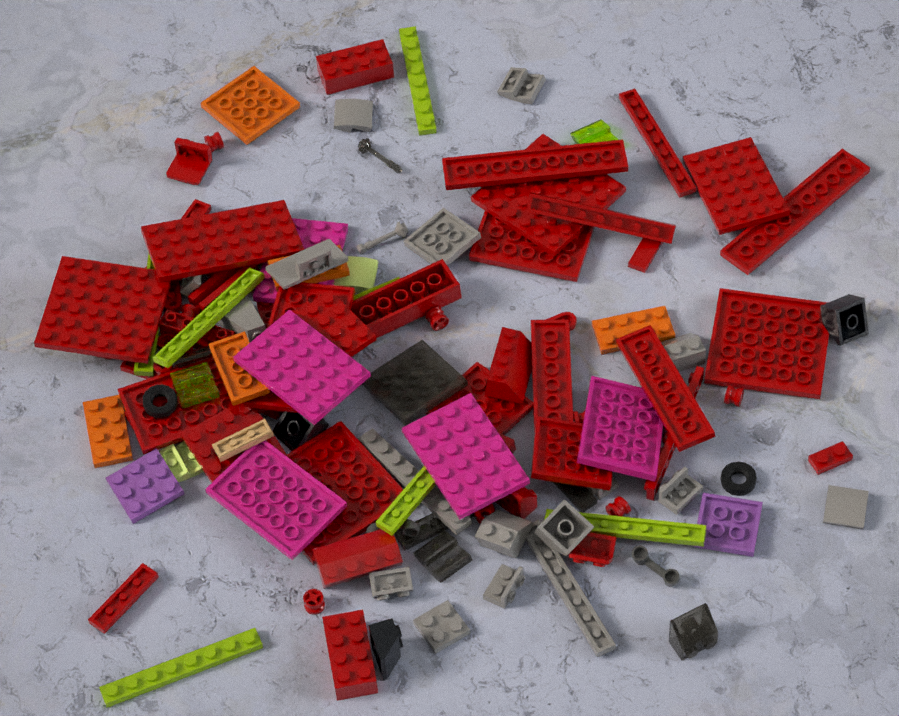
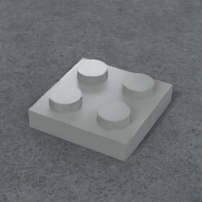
[413,600,470,654]

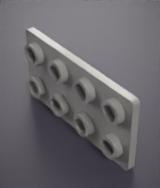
[266,239,348,289]

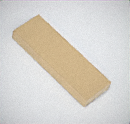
[212,419,274,462]

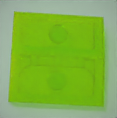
[570,119,619,144]
[170,362,220,408]

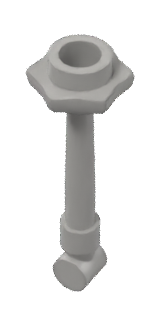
[357,221,408,254]

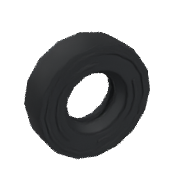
[143,384,178,418]
[720,461,757,496]

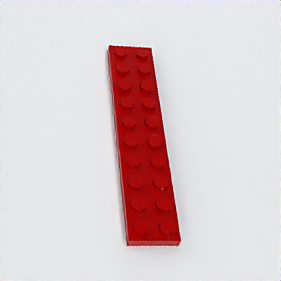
[442,139,628,190]
[720,148,870,275]

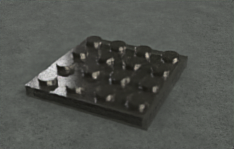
[362,340,468,426]

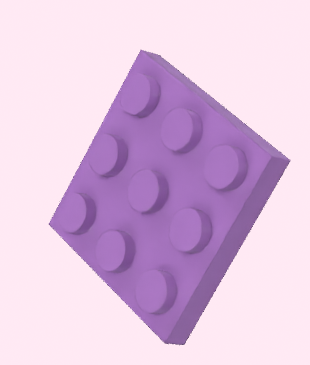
[106,448,185,524]
[693,493,763,557]

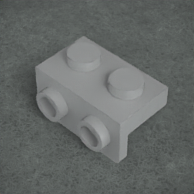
[658,467,703,515]
[369,567,413,601]

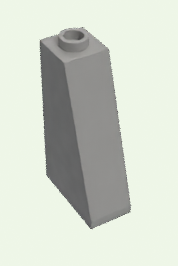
[218,295,266,342]

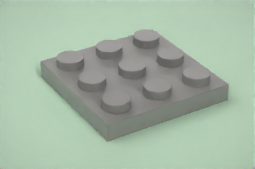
[403,208,481,266]

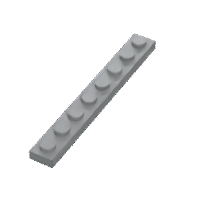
[357,428,472,535]
[526,520,616,657]

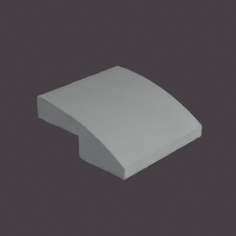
[497,67,546,104]
[333,99,373,133]
[823,485,869,529]

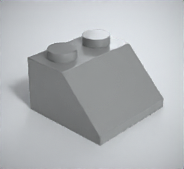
[661,333,706,372]
[534,499,594,556]
[475,510,534,558]

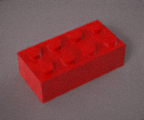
[316,39,394,95]
[322,609,378,701]

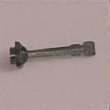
[358,138,402,173]

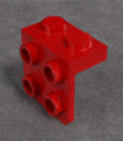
[166,137,212,185]
[569,532,617,567]

